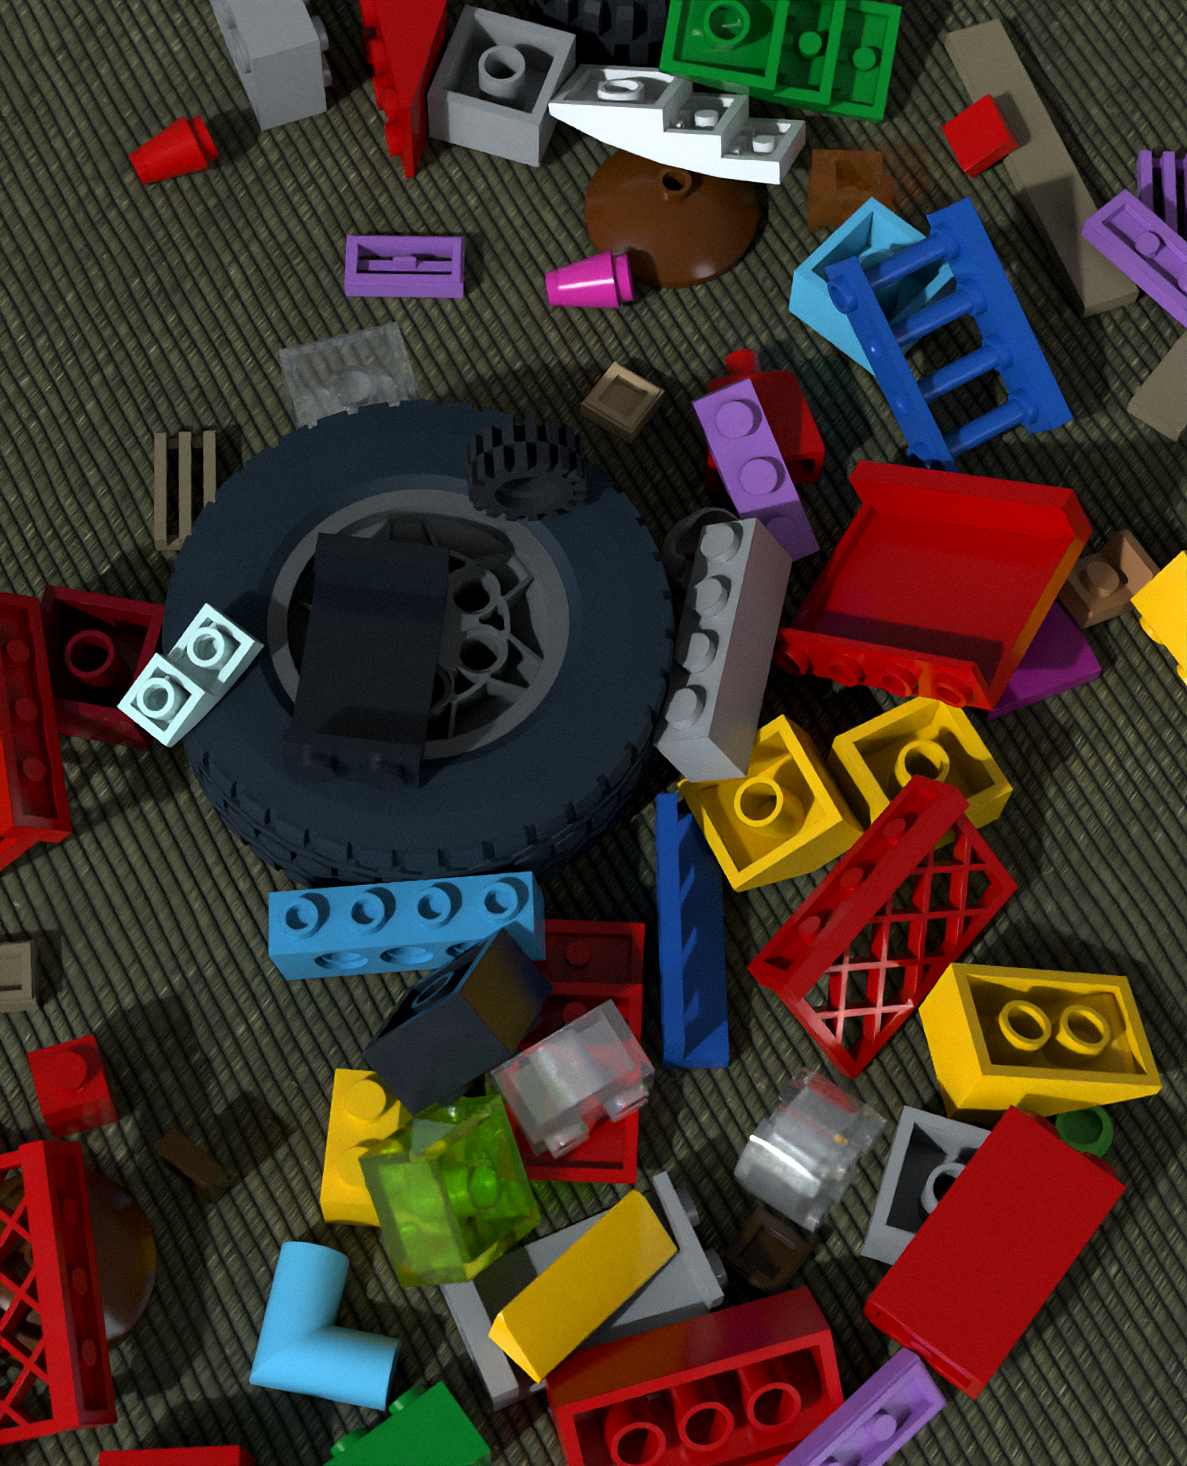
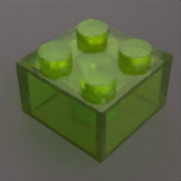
[358,1094,542,1288]

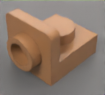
[1057,529,1160,629]

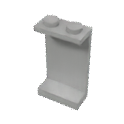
[438,1171,729,1412]

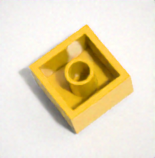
[826,696,1013,850]

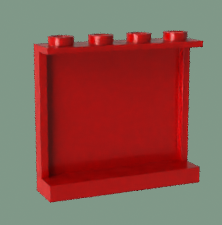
[772,460,1093,710]

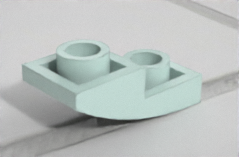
[117,603,264,747]

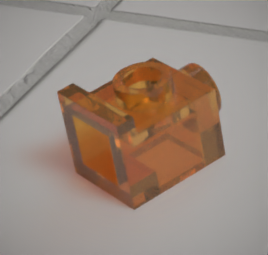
[807,149,893,232]

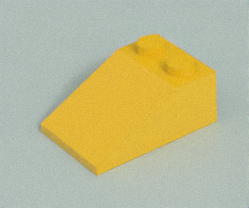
[919,962,1163,1123]

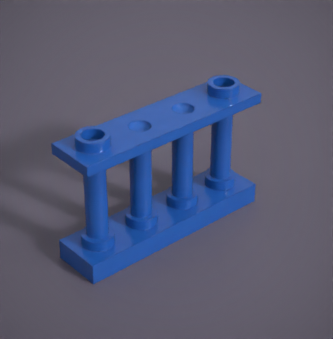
[824,196,1074,473]

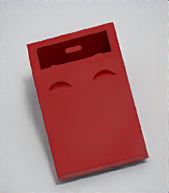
[358,0,448,178]

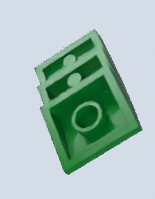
[658,0,902,125]

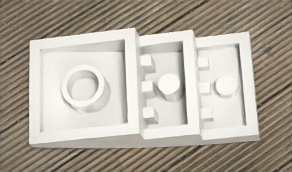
[548,64,806,185]

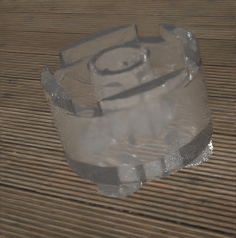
[734,1066,888,1233]

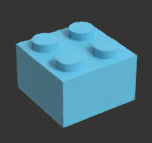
[789,197,958,377]

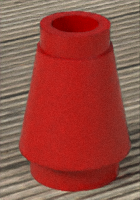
[128,114,220,186]

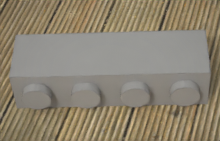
[652,517,793,783]

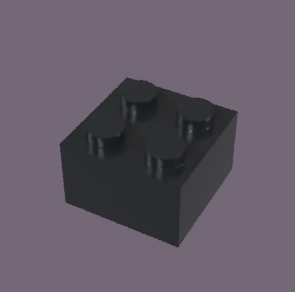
[361,927,553,1116]

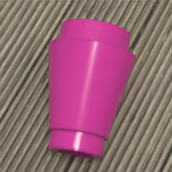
[545,249,634,309]

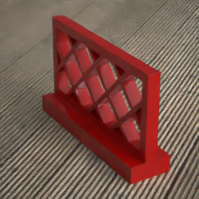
[0,591,72,871]
[746,774,1018,1080]
[0,1139,118,1446]

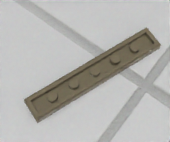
[944,18,1139,318]

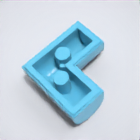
[249,1241,401,1411]

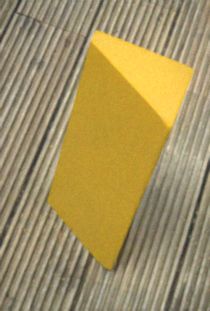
[488,1188,677,1384]

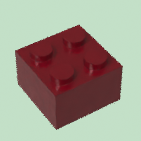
[40,584,165,751]

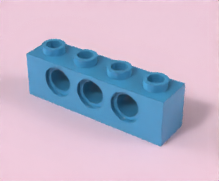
[269,871,546,980]

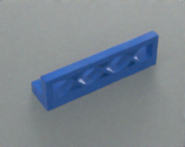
[654,793,729,1069]

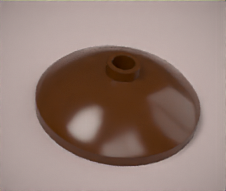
[584,149,759,289]
[0,1168,158,1368]

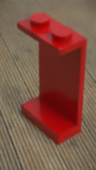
[861,1105,1126,1400]

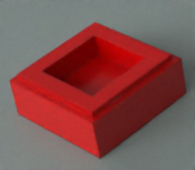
[942,94,1020,178]

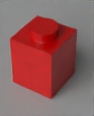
[27,1034,120,1139]

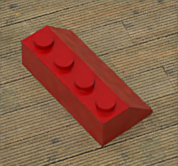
[544,1286,844,1466]

